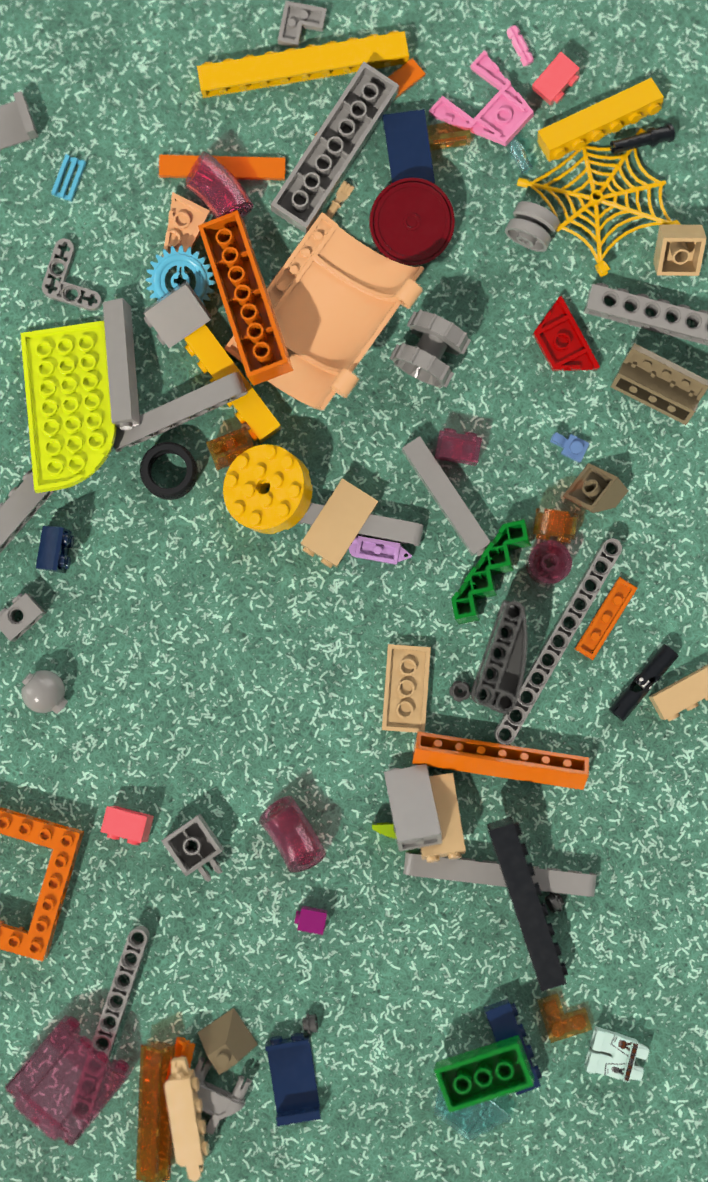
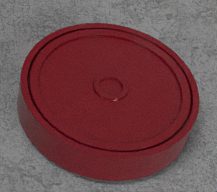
[369,178,455,266]

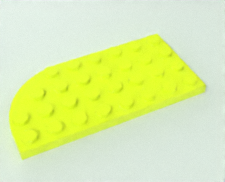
[20,321,117,493]

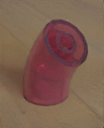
[184,151,253,219]
[259,796,326,873]

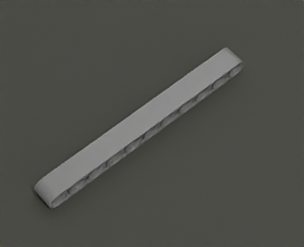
[494,538,622,744]

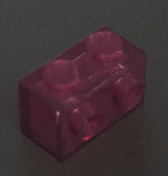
[434,428,482,466]

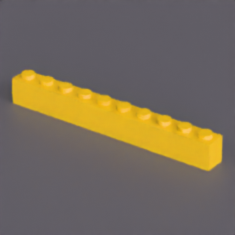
[197,31,409,98]

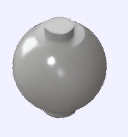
[21,670,68,714]

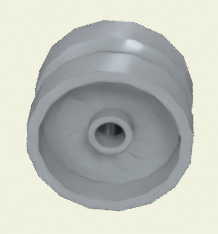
[505,201,560,252]

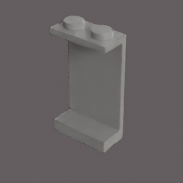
[0,91,39,150]
[384,764,442,852]

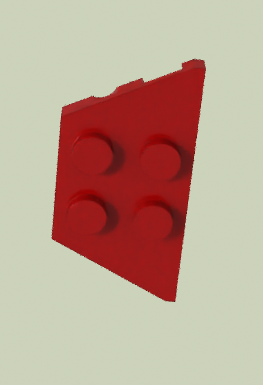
[533,296,600,371]

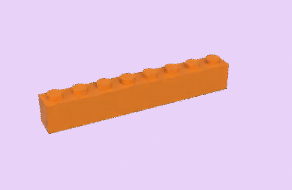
[412,731,589,790]

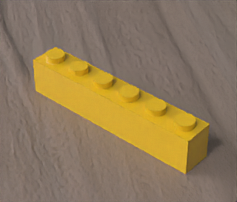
[537,78,664,162]
[184,324,282,443]

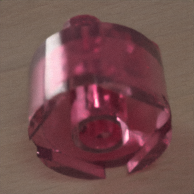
[526,540,572,585]

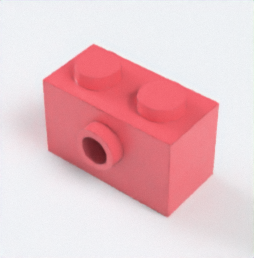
[532,52,580,106]
[100,805,154,845]

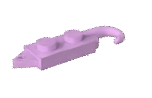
[349,536,412,565]

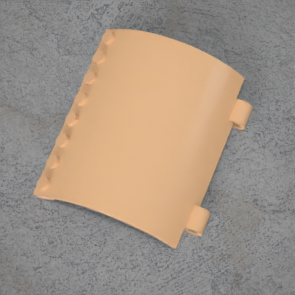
[223,212,424,410]

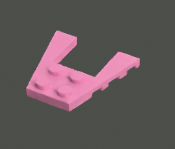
[429,51,534,146]

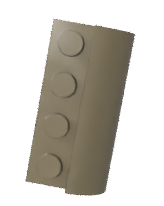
[610,343,708,425]

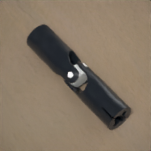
[609,644,679,722]

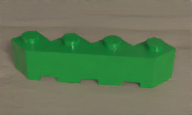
[451,519,531,625]

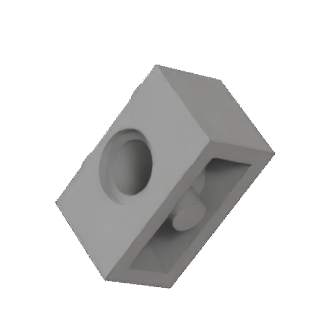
[0,593,46,642]

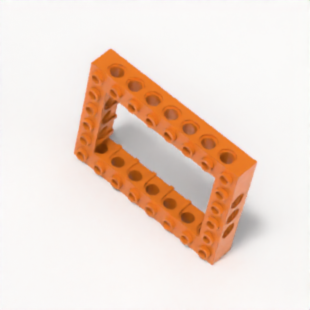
[0,807,84,961]

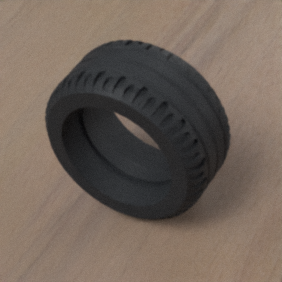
[140,442,198,500]

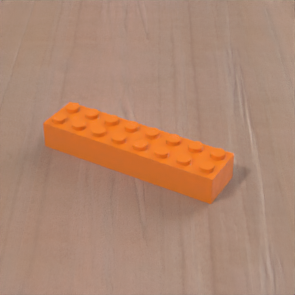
[198,210,294,386]

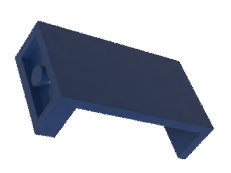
[382,109,435,184]
[265,1033,321,1126]

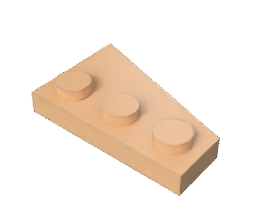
[162,192,211,268]

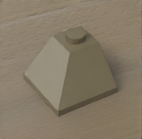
[563,463,629,513]
[198,1008,258,1075]

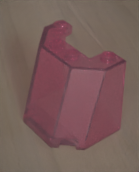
[5,1015,131,1146]

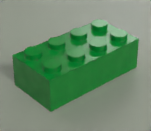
[434,1035,534,1113]

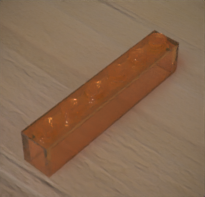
[136,1041,175,1182]

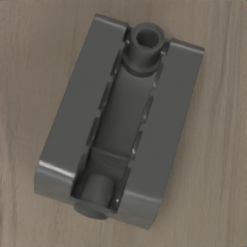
[470,600,527,715]

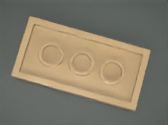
[382,644,431,733]

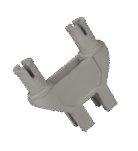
[194,1057,252,1135]

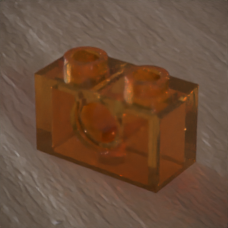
[206,427,254,470]

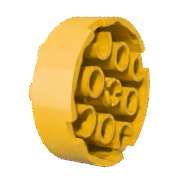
[223,444,313,534]

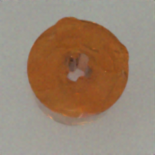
[533,508,579,544]

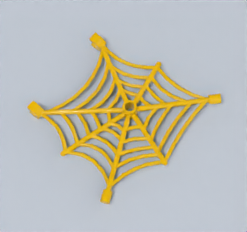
[517,128,681,278]

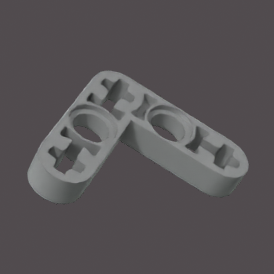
[42,238,102,311]

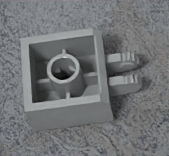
[161,814,224,882]

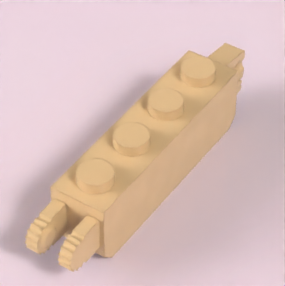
[164,1056,209,1182]

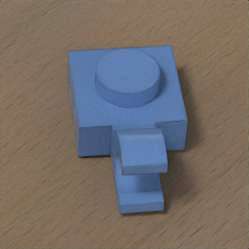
[550,432,590,463]

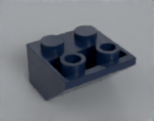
[36,526,74,574]

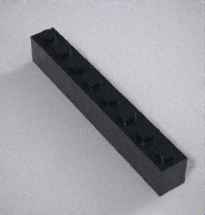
[487,816,568,991]

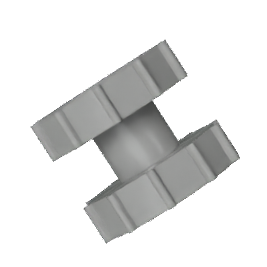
[389,309,471,389]

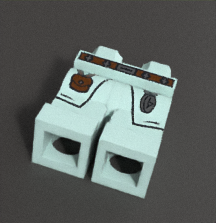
[584,1026,649,1082]

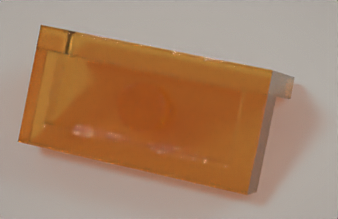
[427,123,471,151]

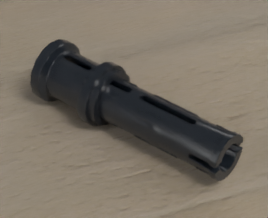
[610,123,675,155]

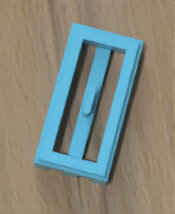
[51,154,86,202]

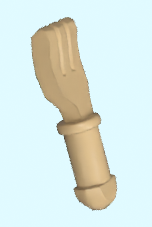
[324,180,355,219]

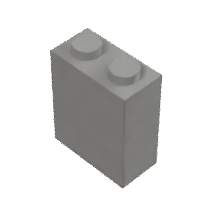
[143,280,211,348]

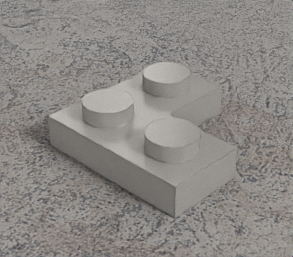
[277,1,327,48]

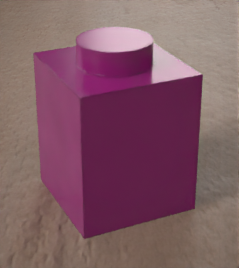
[294,906,327,935]

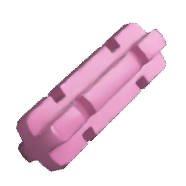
[507,25,534,66]

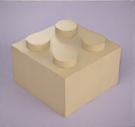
[654,224,707,276]

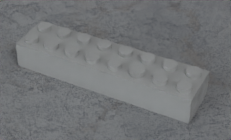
[271,62,399,234]

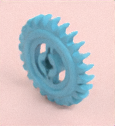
[145,245,216,307]

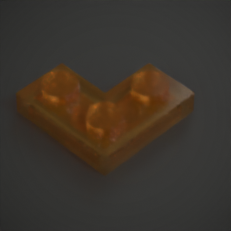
[537,993,592,1043]

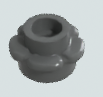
[449,680,470,702]
[545,892,564,913]
[303,1013,318,1035]

